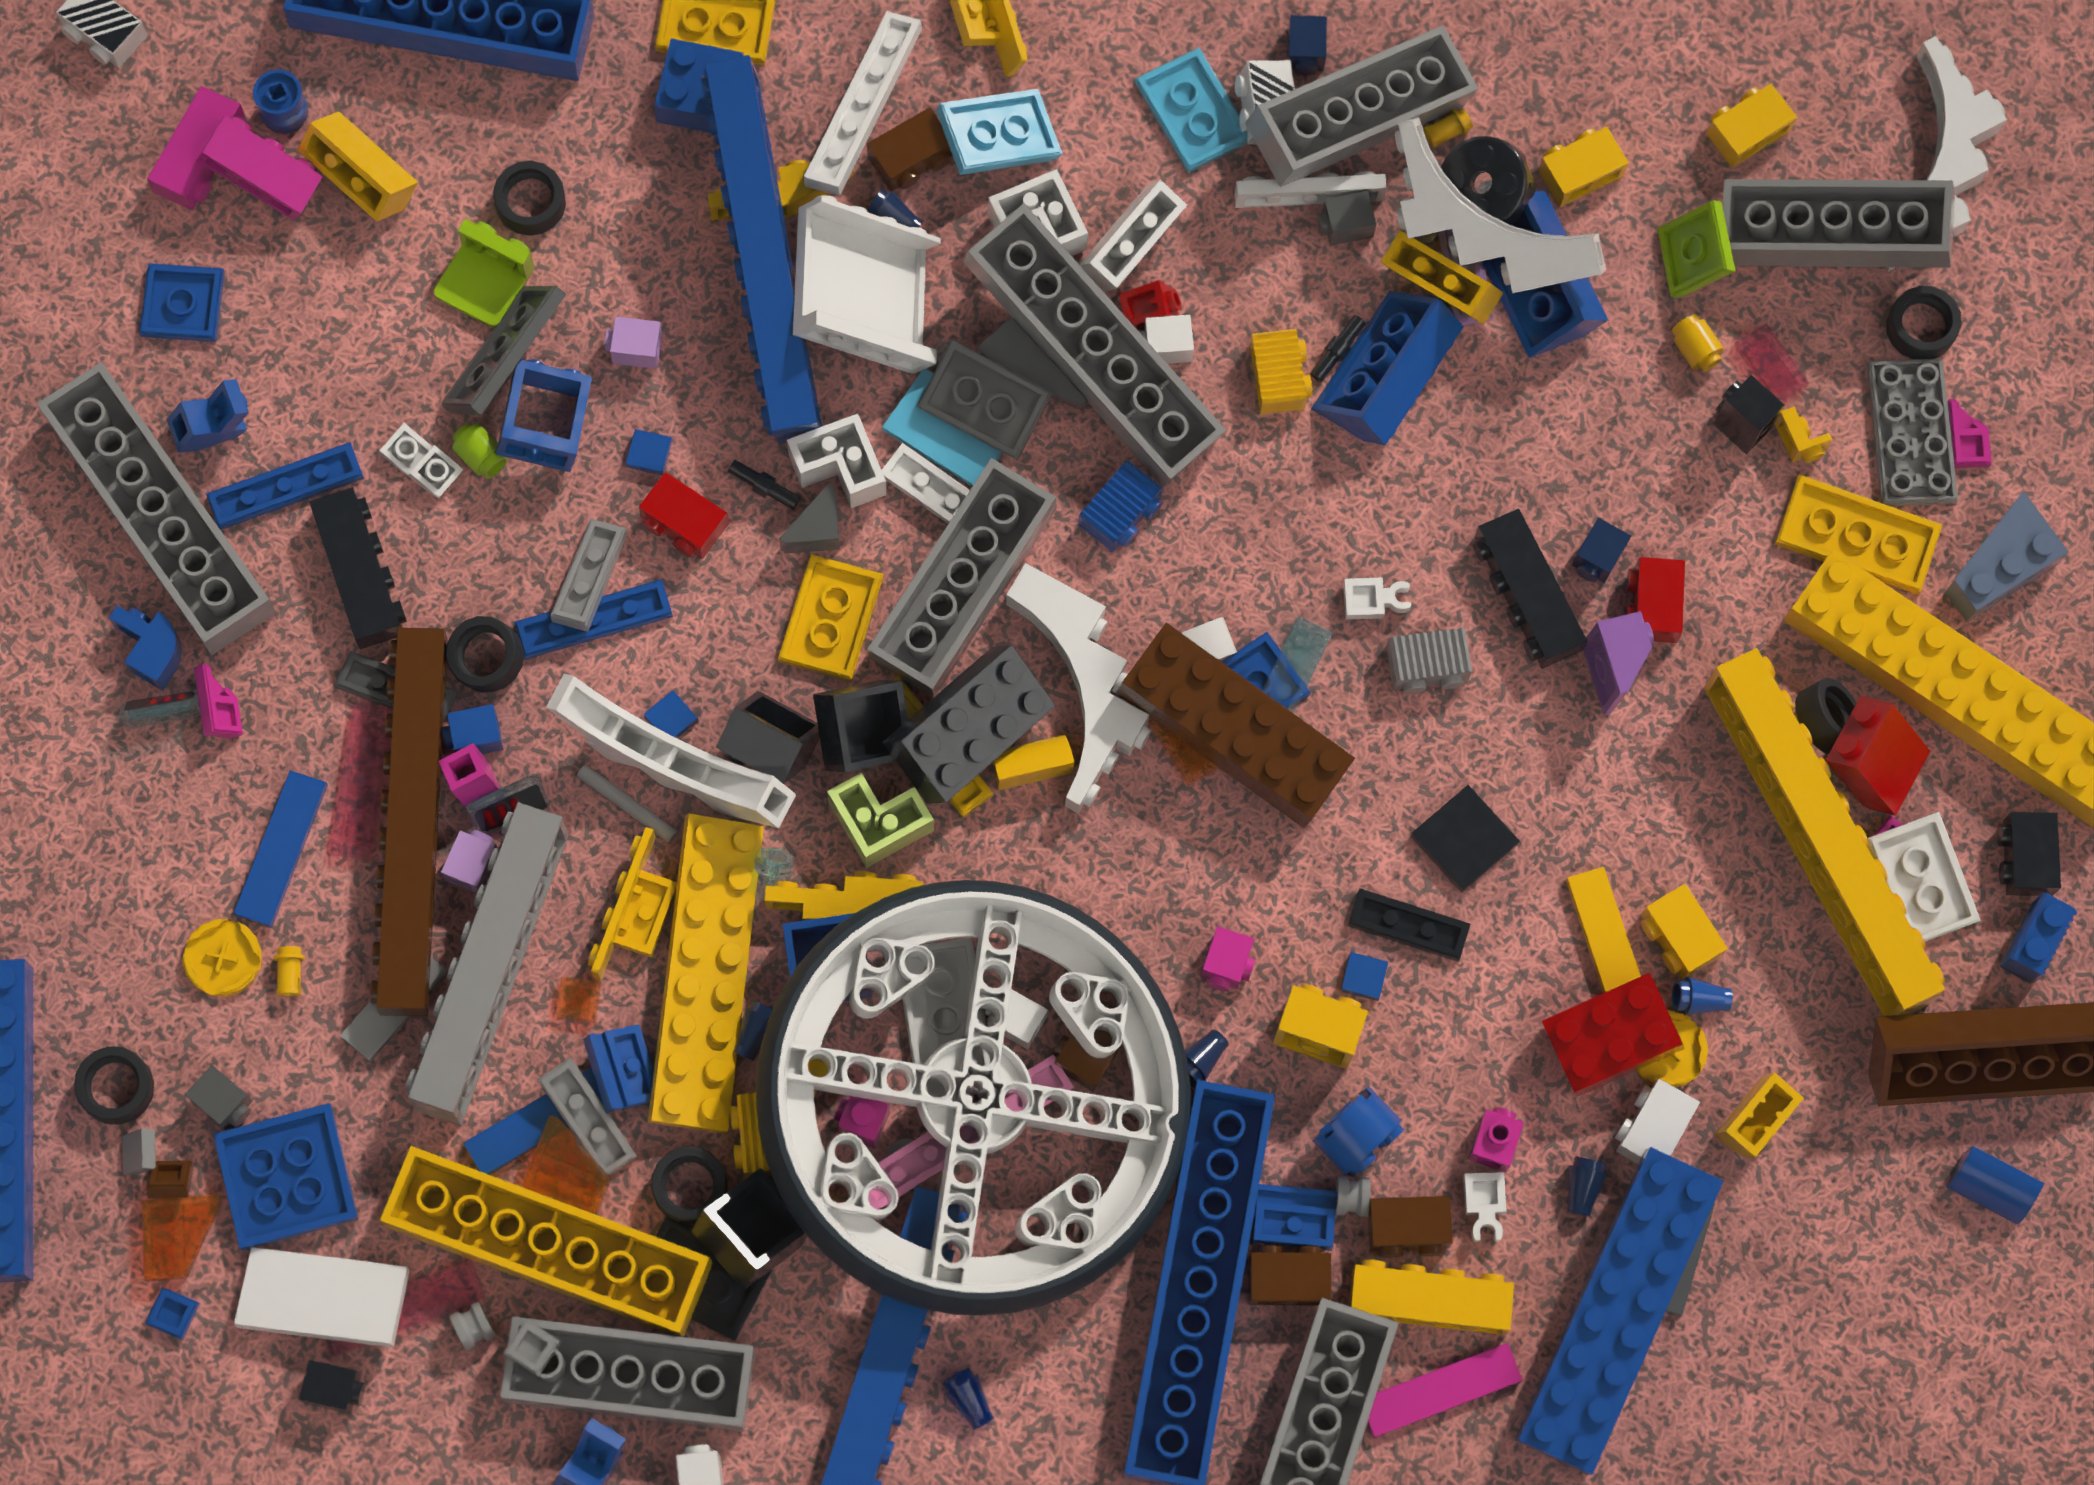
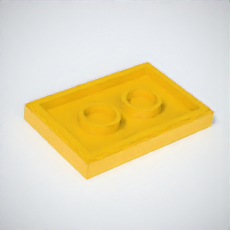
[655,0,776,66]
[778,554,884,682]

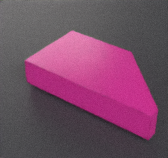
[1947,399,1992,468]
[194,664,243,738]

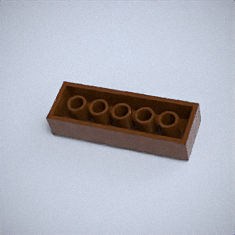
[1116,622,1355,828]
[1868,1002,2094,1106]

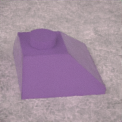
[1583,611,1654,715]

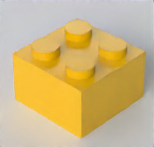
[1273,984,1368,1069]

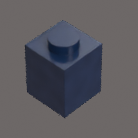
[1287,15,1327,76]
[1572,517,1631,584]

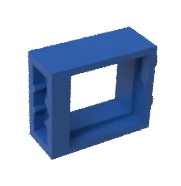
[496,359,592,472]

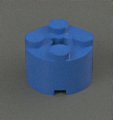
[1312,1085,1405,1176]

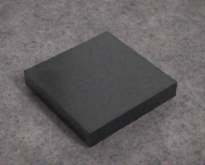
[1410,785,1520,893]

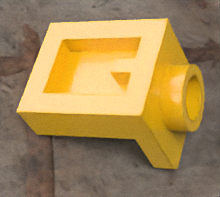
[1775,406,1832,463]

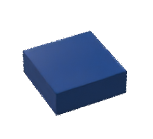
[626,429,672,475]
[643,690,698,738]
[1341,952,1388,1001]
[145,1287,200,1340]

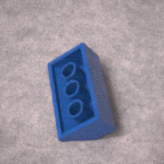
[1483,191,1608,358]
[1311,291,1464,445]

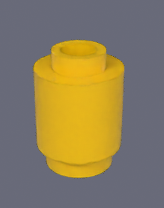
[1671,314,1724,372]

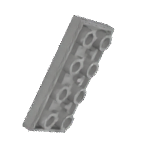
[1867,359,1958,506]

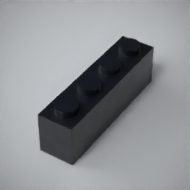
[309,487,407,650]
[1472,508,1587,669]

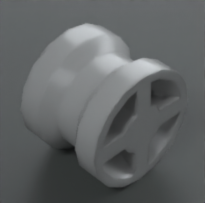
[1335,1176,1371,1217]
[450,1301,496,1352]

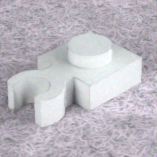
[1343,577,1411,620]
[1463,1172,1506,1243]

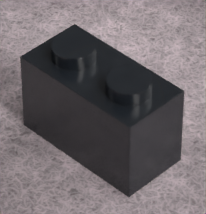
[1713,375,1785,455]
[1997,812,2061,896]

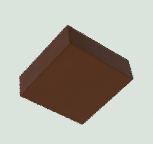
[146,1160,193,1198]

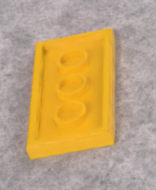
[1775,474,1943,595]

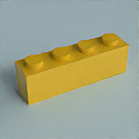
[1349,1260,1514,1335]

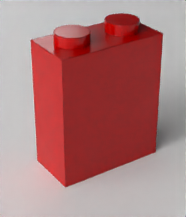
[1826,696,1930,816]

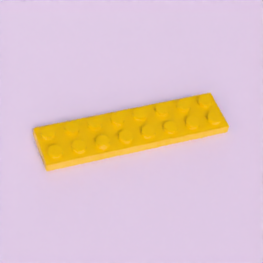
[648,813,764,1133]

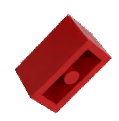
[639,471,729,559]
[1625,557,1685,643]

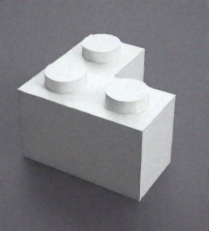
[988,169,1088,256]
[787,414,886,508]

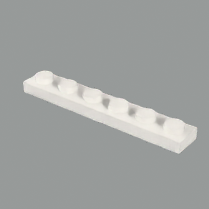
[804,11,922,196]

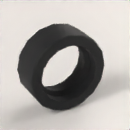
[493,160,566,236]
[1886,286,1962,360]
[446,616,524,692]
[1795,678,1856,754]
[74,1046,154,1125]
[651,1146,728,1225]

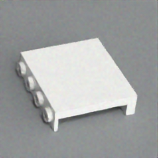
[793,195,941,374]

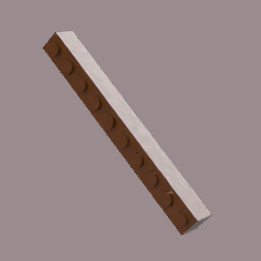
[370,627,448,1017]

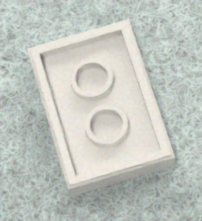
[1867,812,1981,942]

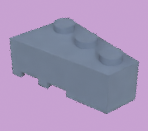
[1945,491,2069,623]

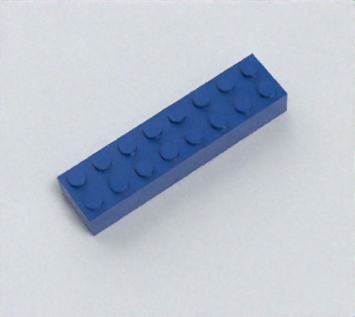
[283,0,595,81]
[0,959,33,1283]
[1515,1147,1724,1475]

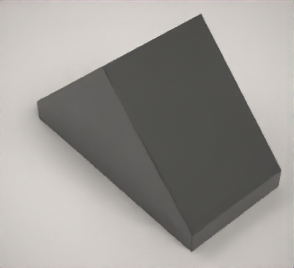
[779,483,840,554]

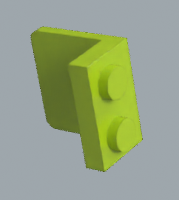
[434,218,535,328]

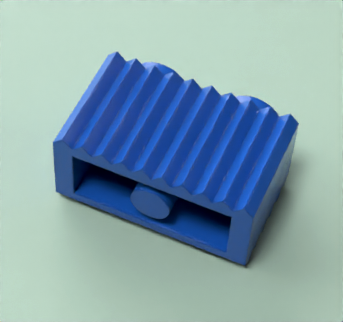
[1078,460,1163,552]
[1999,892,2077,983]

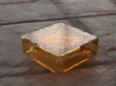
[556,977,602,1022]

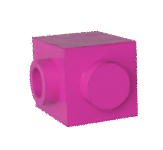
[439,743,502,811]
[1201,926,1256,992]
[834,1096,890,1149]
[1468,1107,1524,1172]

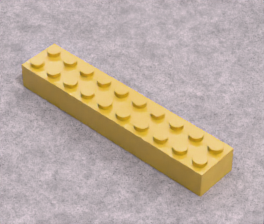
[1783,549,2094,828]
[1704,648,1946,1016]

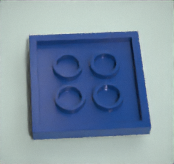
[213,1103,359,1251]

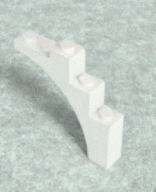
[1886,36,2007,271]
[1395,118,1606,293]
[1006,563,1152,814]
[546,674,796,828]

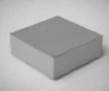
[122,1128,156,1175]
[503,1320,561,1377]

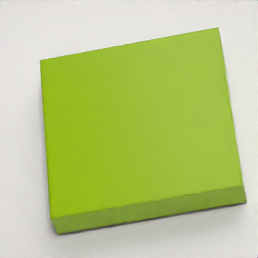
[1657,200,1736,298]

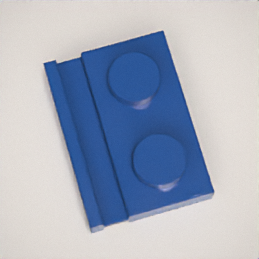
[583,1024,654,1114]
[1253,1184,1337,1251]

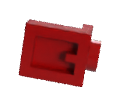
[1119,280,1182,330]

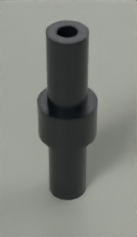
[1310,315,1366,382]
[728,459,801,510]

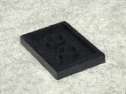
[655,1216,772,1342]

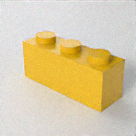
[297,111,418,222]
[1380,230,1503,325]

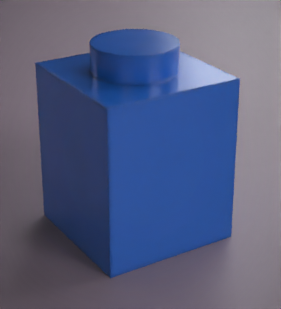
[443,704,504,754]

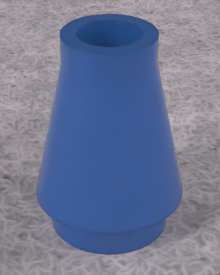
[1671,976,1733,1015]

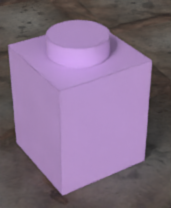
[605,317,662,369]
[441,830,497,893]

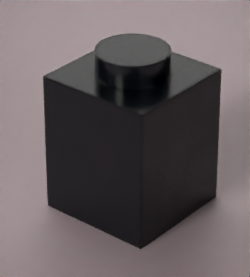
[299,1360,365,1414]

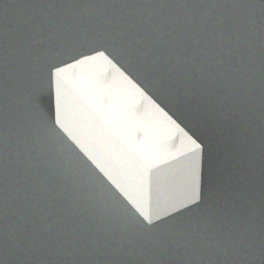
[1079,180,1187,292]

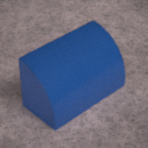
[1946,1146,2045,1225]

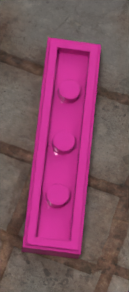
[1368,1343,1523,1438]

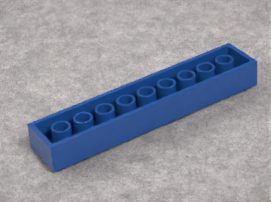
[701,55,822,445]
[1123,1080,1275,1485]

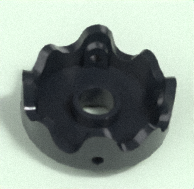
[1441,136,1536,224]

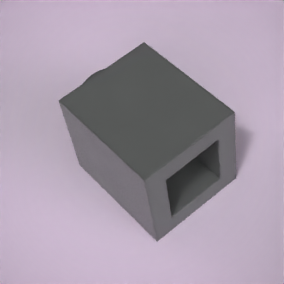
[1317,190,1377,246]
[185,1064,252,1131]

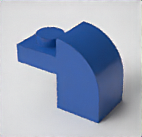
[166,379,249,453]
[109,605,182,691]
[554,1418,626,1485]

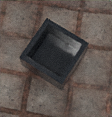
[813,680,908,773]
[716,691,820,784]
[691,1168,807,1290]

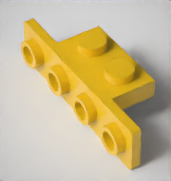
[949,0,1027,76]
[588,827,677,981]

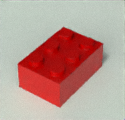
[1542,972,1685,1097]

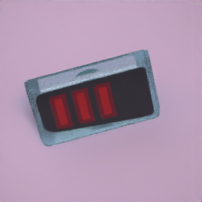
[119,690,201,729]
[466,773,550,835]

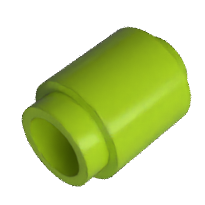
[452,423,508,479]

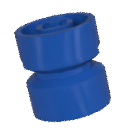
[253,69,309,134]

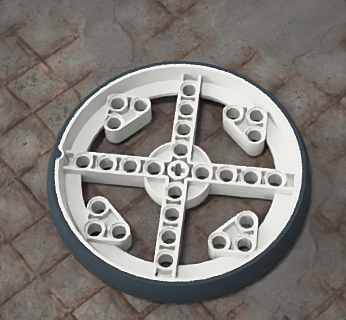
[756,880,1191,1316]

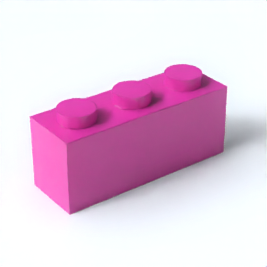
[147,86,247,211]
[196,115,323,220]

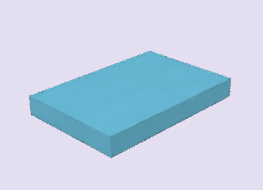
[1134,48,1248,173]
[936,89,1062,175]
[882,369,1003,487]

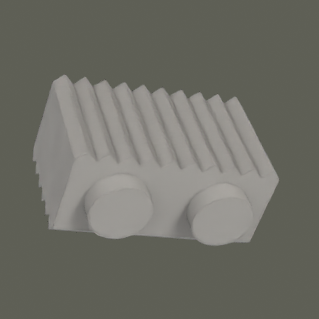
[1386,627,1472,694]

